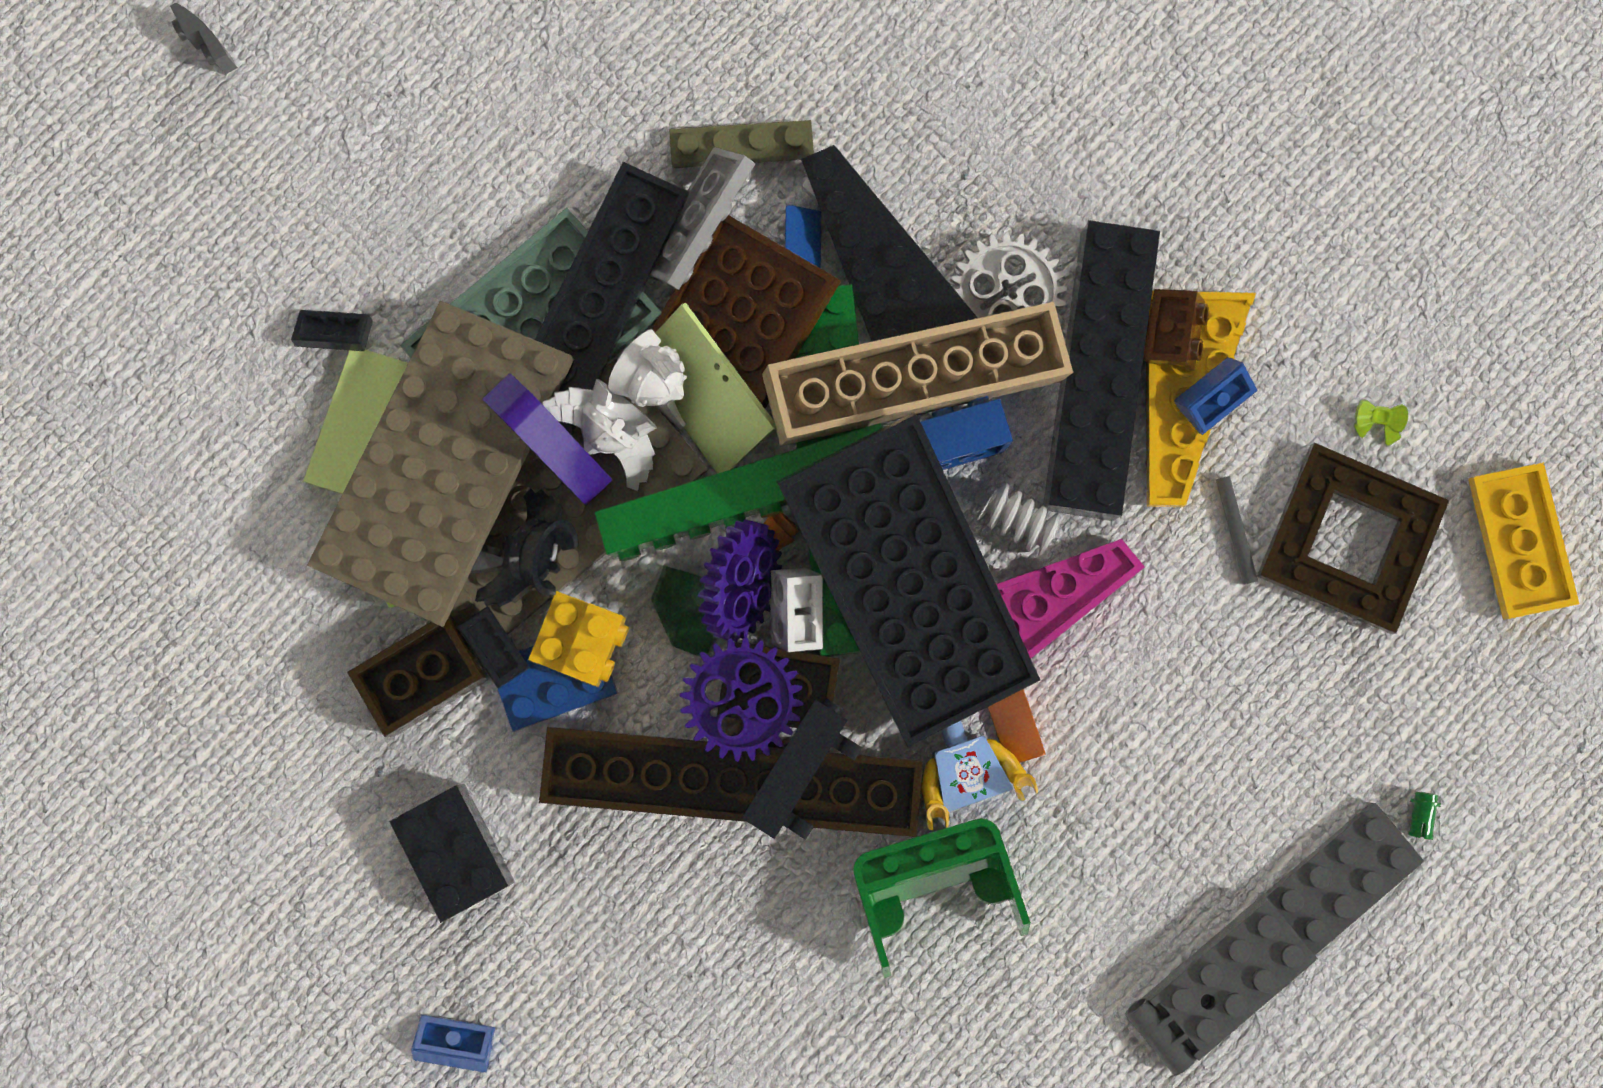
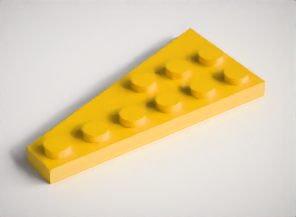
[1146,291,1256,507]

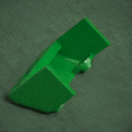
[853,818,1031,978]

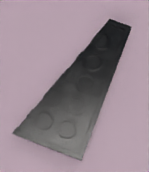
[801,145,978,342]

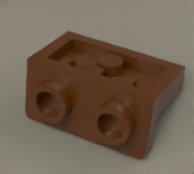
[1143,289,1209,371]

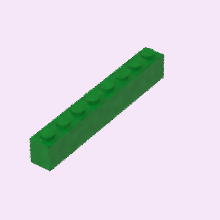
[595,423,883,561]

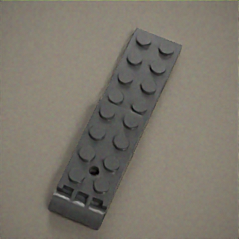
[1125,803,1424,1076]

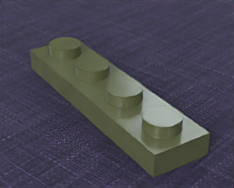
[669,120,814,168]

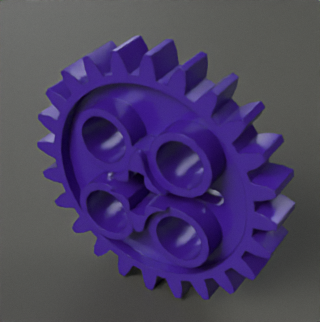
[698,519,782,642]
[679,637,803,762]

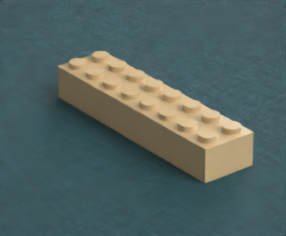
[762,302,1073,446]

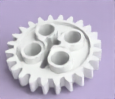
[950,232,1067,320]

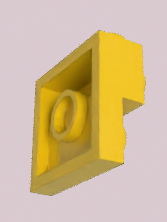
[528,591,629,687]

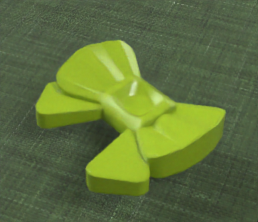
[1354,399,1408,446]

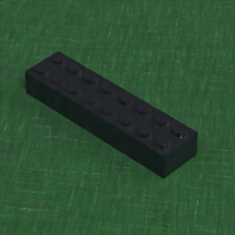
[1043,220,1160,521]

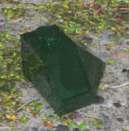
[651,566,715,657]

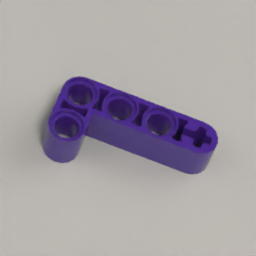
[482,373,612,505]

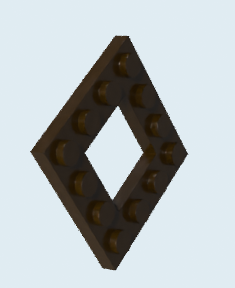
[1257,443,1449,634]

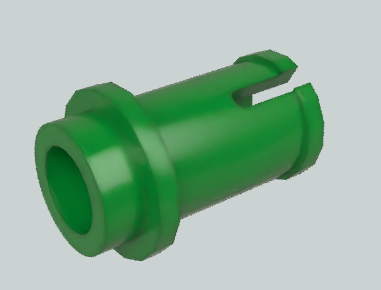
[1408,791,1441,840]

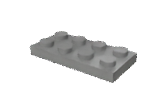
[650,147,755,290]

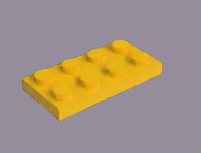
[1468,462,1580,620]

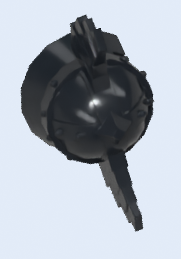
[475,488,579,607]

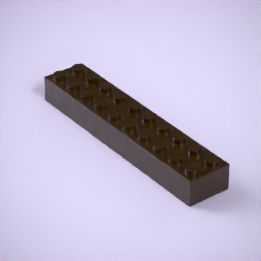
[539,727,923,837]

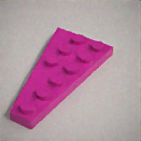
[996,539,1145,658]

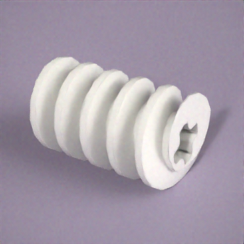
[977,483,1060,558]

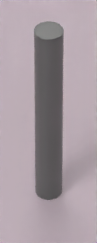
[1216,476,1258,585]

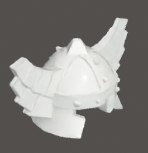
[608,329,687,430]
[543,379,657,491]

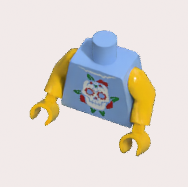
[921,721,1038,830]

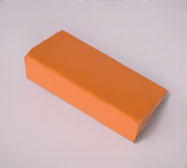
[987,689,1046,763]

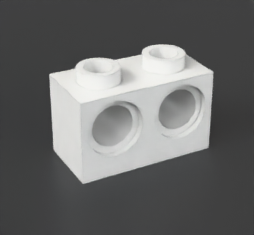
[771,568,823,652]

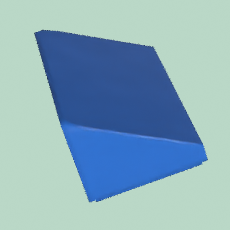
[785,205,821,268]
[1174,358,1258,435]
[411,1014,495,1073]

